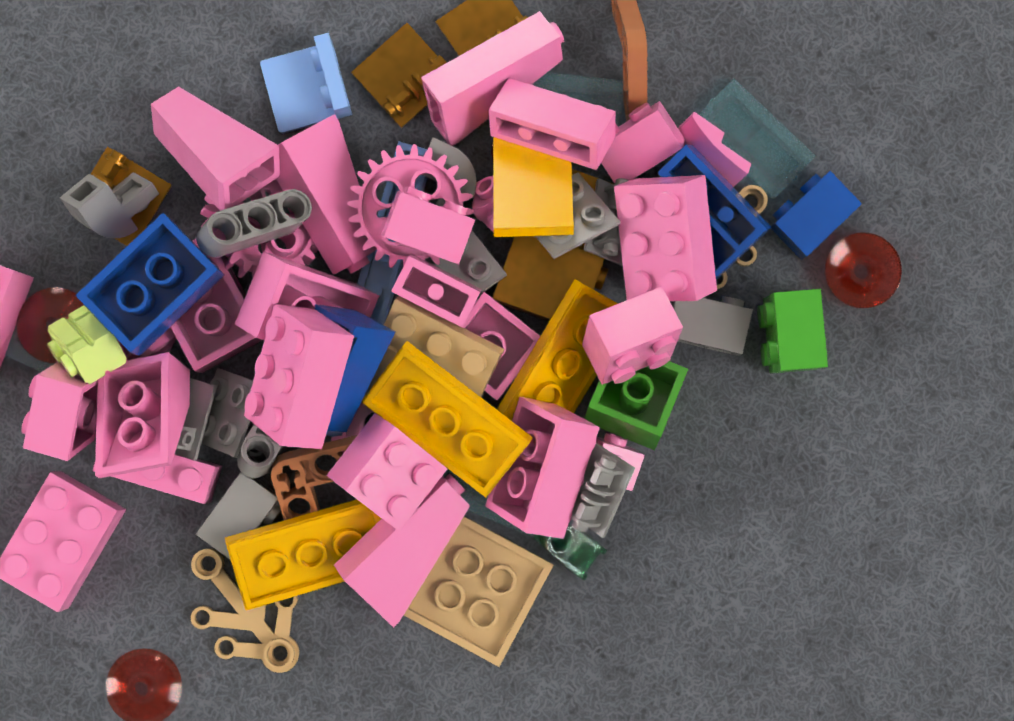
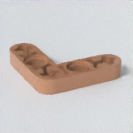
[611,0,647,122]
[271,435,357,520]

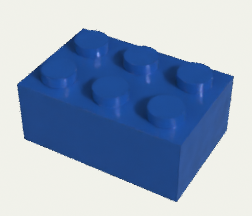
[75,213,225,356]

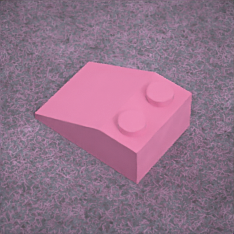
[95,352,190,478]

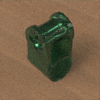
[533,524,607,581]

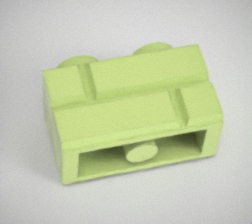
[47,306,127,384]

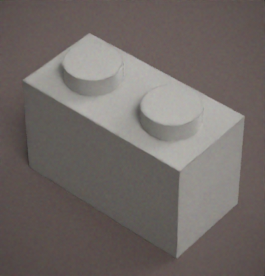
[672,296,753,356]
[195,472,281,560]

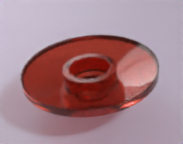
[825,232,902,309]
[17,287,86,364]
[106,648,182,721]

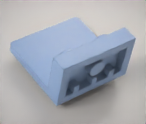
[260,33,352,134]

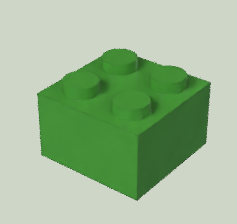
[757,289,828,374]
[585,361,688,451]

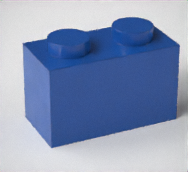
[771,171,862,260]

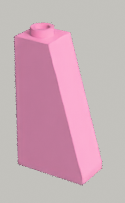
[421,11,564,146]
[151,87,280,211]
[276,114,377,275]
[334,473,470,627]

